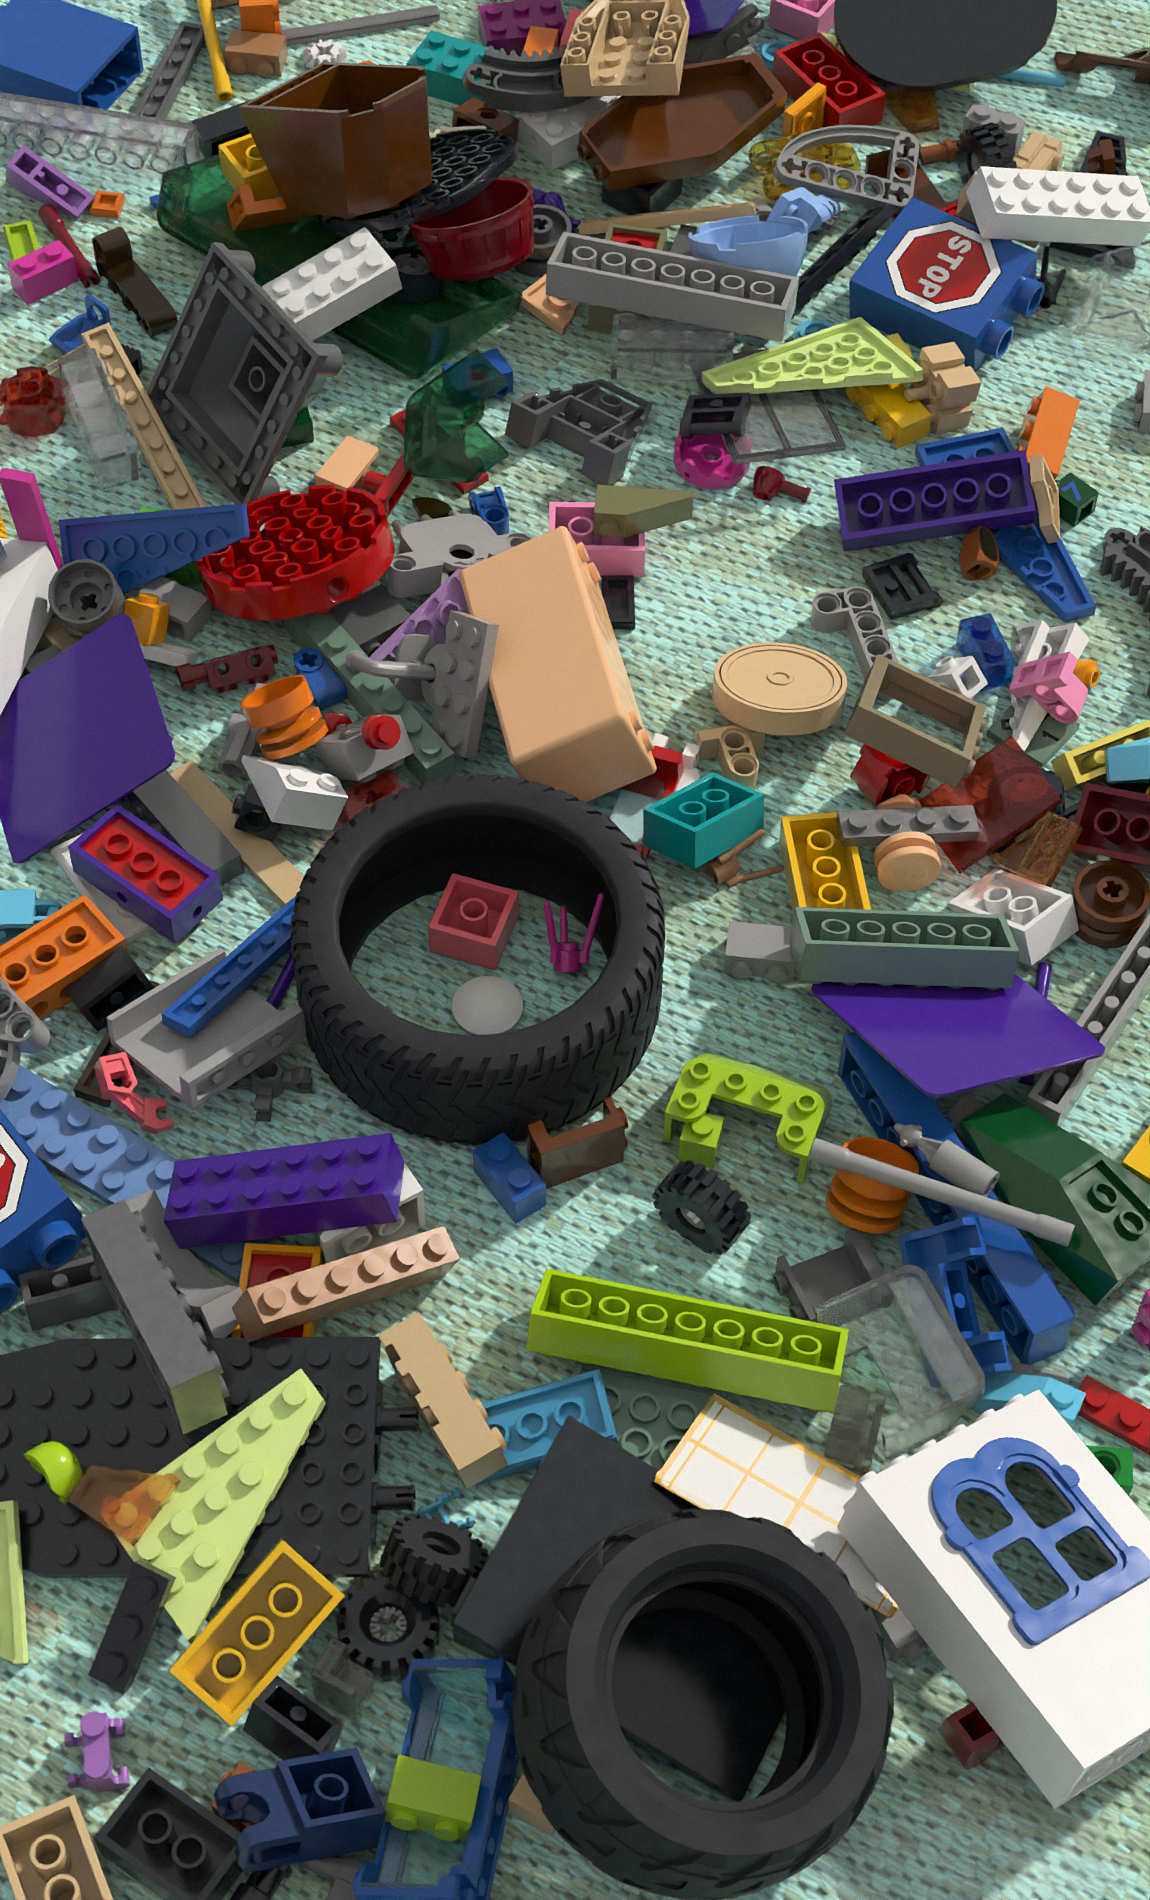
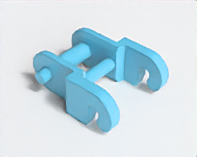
[415,1488,476,1531]

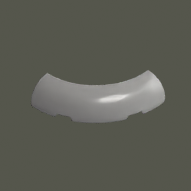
[125,1189,242,1338]

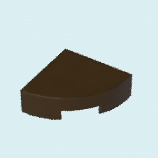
[412,497,453,519]

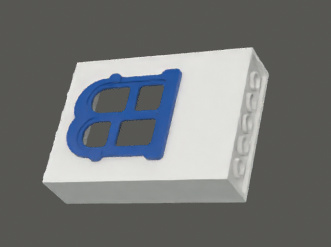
[836,1389,1150,1809]

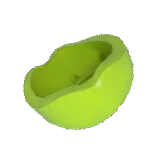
[24,1441,83,1504]

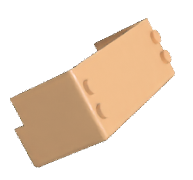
[459,526,657,802]

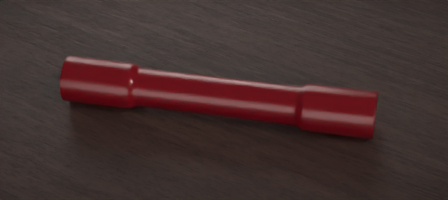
[38,204,100,288]

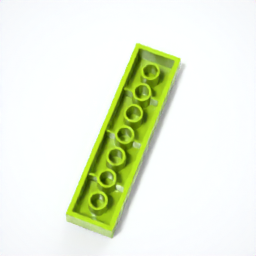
[526,1268,849,1413]

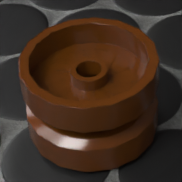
[1071,860,1150,948]

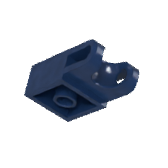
[214,1748,386,1871]

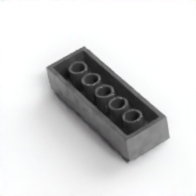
[81,1199,229,1435]

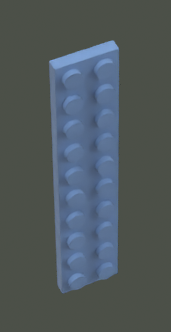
[0,1065,276,1284]

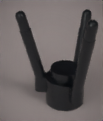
[1036,246,1066,309]

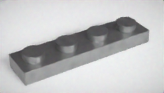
[836,805,980,847]

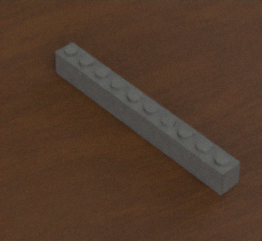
[21,644,244,886]

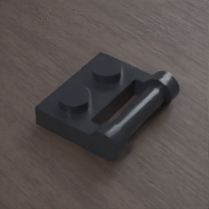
[680,392,752,439]
[862,553,943,620]

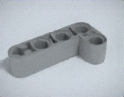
[810,587,899,701]

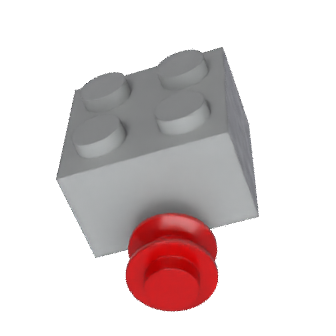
[315,713,415,784]

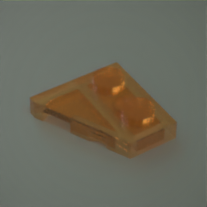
[990,811,1083,888]

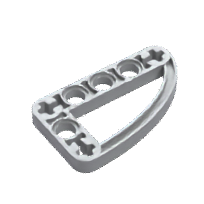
[773,125,919,213]

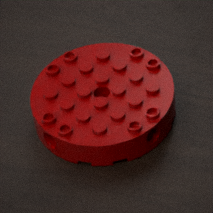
[196,485,395,620]

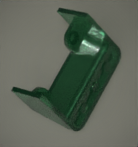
[403,349,509,484]

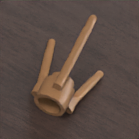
[704,829,784,888]

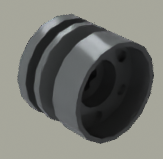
[48,559,126,641]

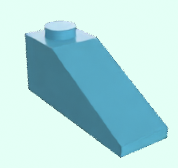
[954,1372,1086,1428]

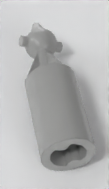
[894,1123,1000,1197]

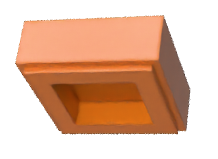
[90,191,125,219]

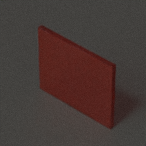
[919,735,1063,874]

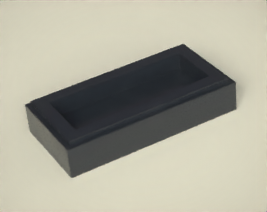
[602,575,635,629]

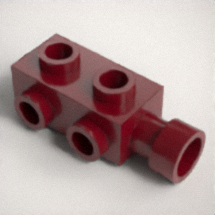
[176,644,278,693]

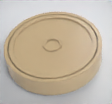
[712,642,847,736]

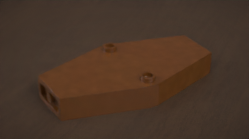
[577,53,787,191]

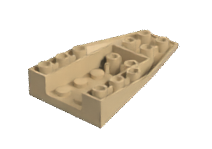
[560,0,690,97]

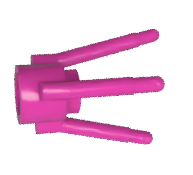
[543,893,605,972]

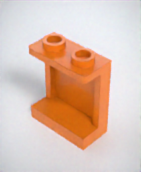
[226,184,304,232]

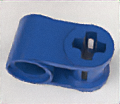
[468,486,509,536]
[294,648,348,711]

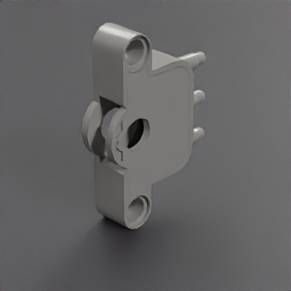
[386,509,532,598]

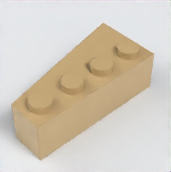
[378,1312,508,1490]

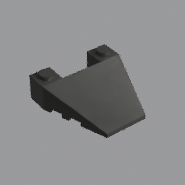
[505,379,653,485]

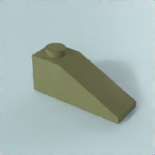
[593,484,694,537]

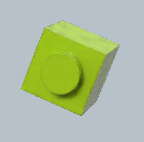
[678,1113,724,1169]

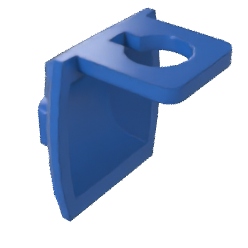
[49,294,111,362]

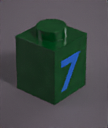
[1055,472,1099,527]

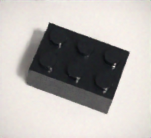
[94,1767,244,1900]

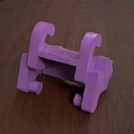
[64,1711,130,1792]

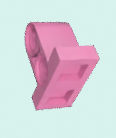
[1009,651,1088,724]

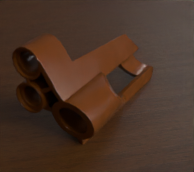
[1054,47,1150,84]

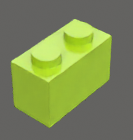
[384,1754,482,1841]

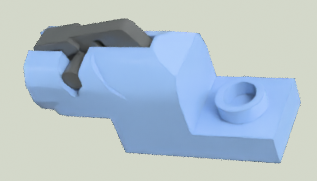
[767,187,841,232]

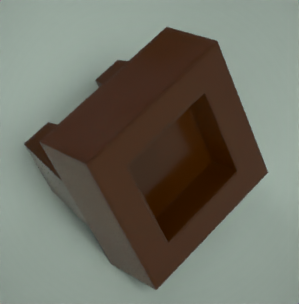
[1086,139,1116,175]

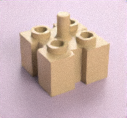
[904,342,982,435]

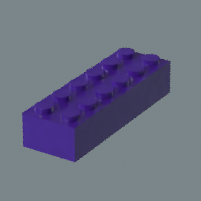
[834,450,1035,551]
[163,1133,405,1249]

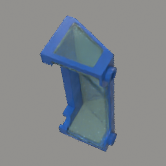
[353,1659,519,1900]

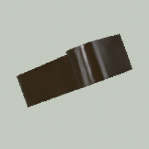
[92,226,178,338]

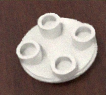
[452,976,523,1035]

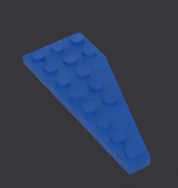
[915,427,1096,622]

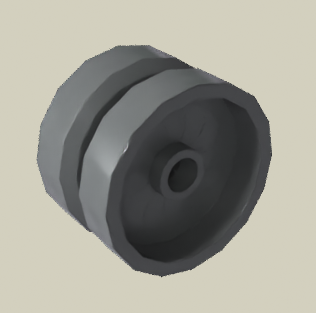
[513,204,572,278]

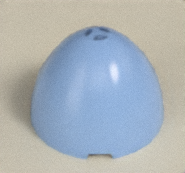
[688,215,808,277]

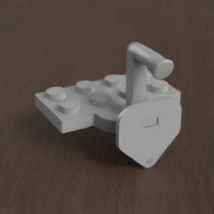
[346,611,499,758]

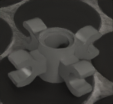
[226,1054,313,1122]

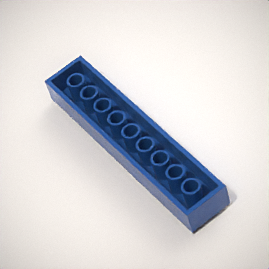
[838,1032,1075,1365]

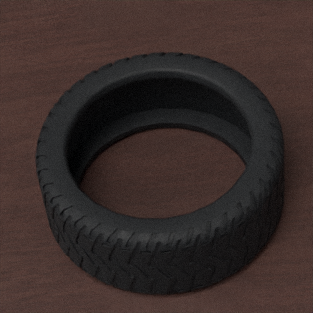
[291,774,665,1145]

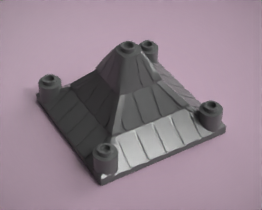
[146,242,343,504]

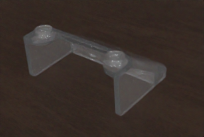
[1057,240,1150,354]

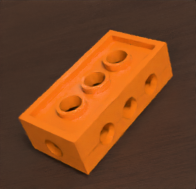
[0,894,128,1020]

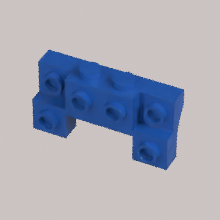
[898,1217,1012,1388]

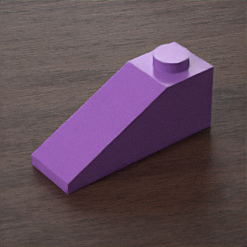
[6,145,95,219]

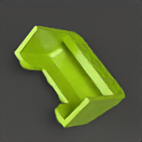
[663,1052,832,1184]

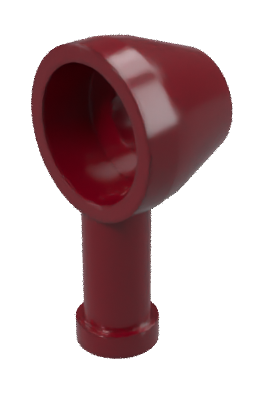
[753,466,812,503]

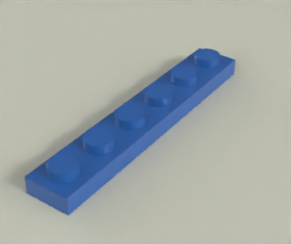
[161,896,296,1038]

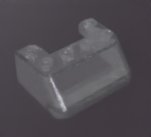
[813,1265,985,1462]

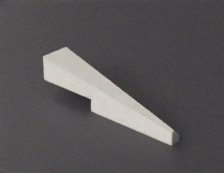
[1007,620,1090,753]

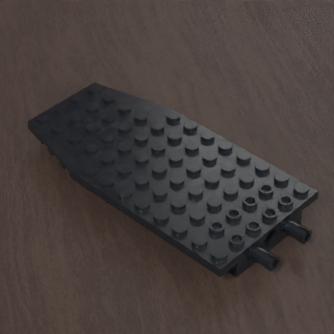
[0,1337,419,1578]

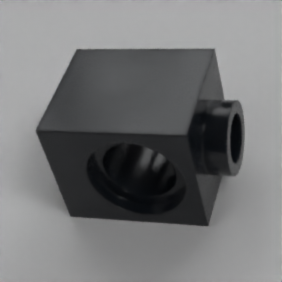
[231,783,281,842]

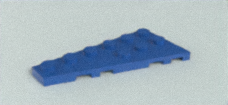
[58,503,250,609]

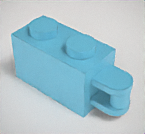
[0,888,62,943]

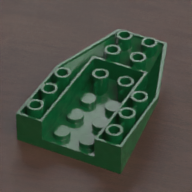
[958,1093,1150,1306]

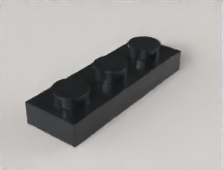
[88,1559,176,1693]

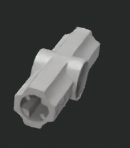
[218,683,265,777]

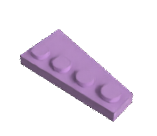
[369,569,469,682]

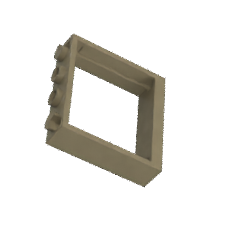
[844,654,987,788]

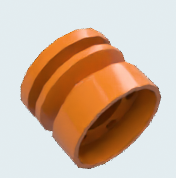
[240,675,328,760]
[825,1137,919,1234]

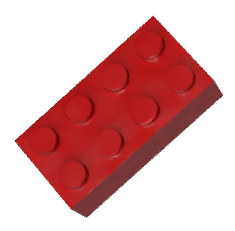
[773,32,886,127]

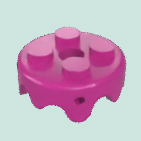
[673,429,752,489]

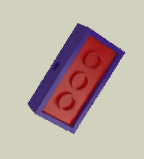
[68,804,223,944]

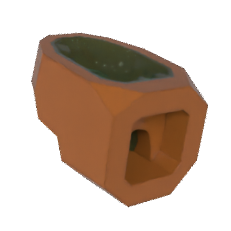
[959,525,1000,581]

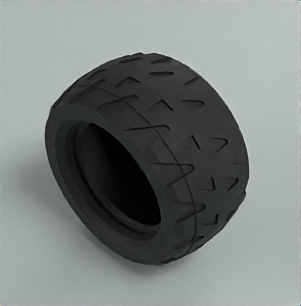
[512,1509,894,1900]

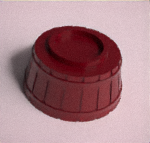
[408,177,535,281]

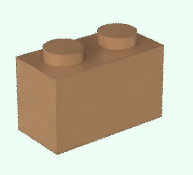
[224,29,288,77]

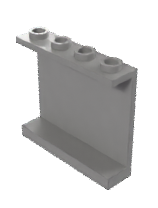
[106,948,307,1110]

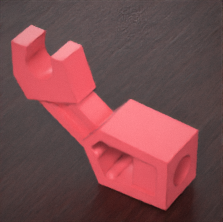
[94,1052,174,1134]

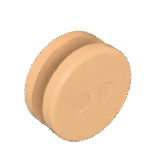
[873,831,941,892]

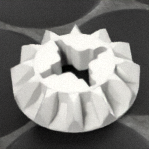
[303,39,347,69]

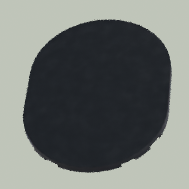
[833,0,1057,92]
[317,129,518,233]

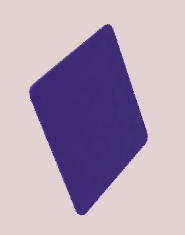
[0,614,175,863]
[811,974,1105,1097]

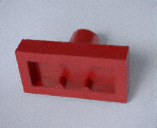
[363,455,414,518]

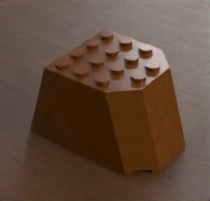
[239,62,432,220]

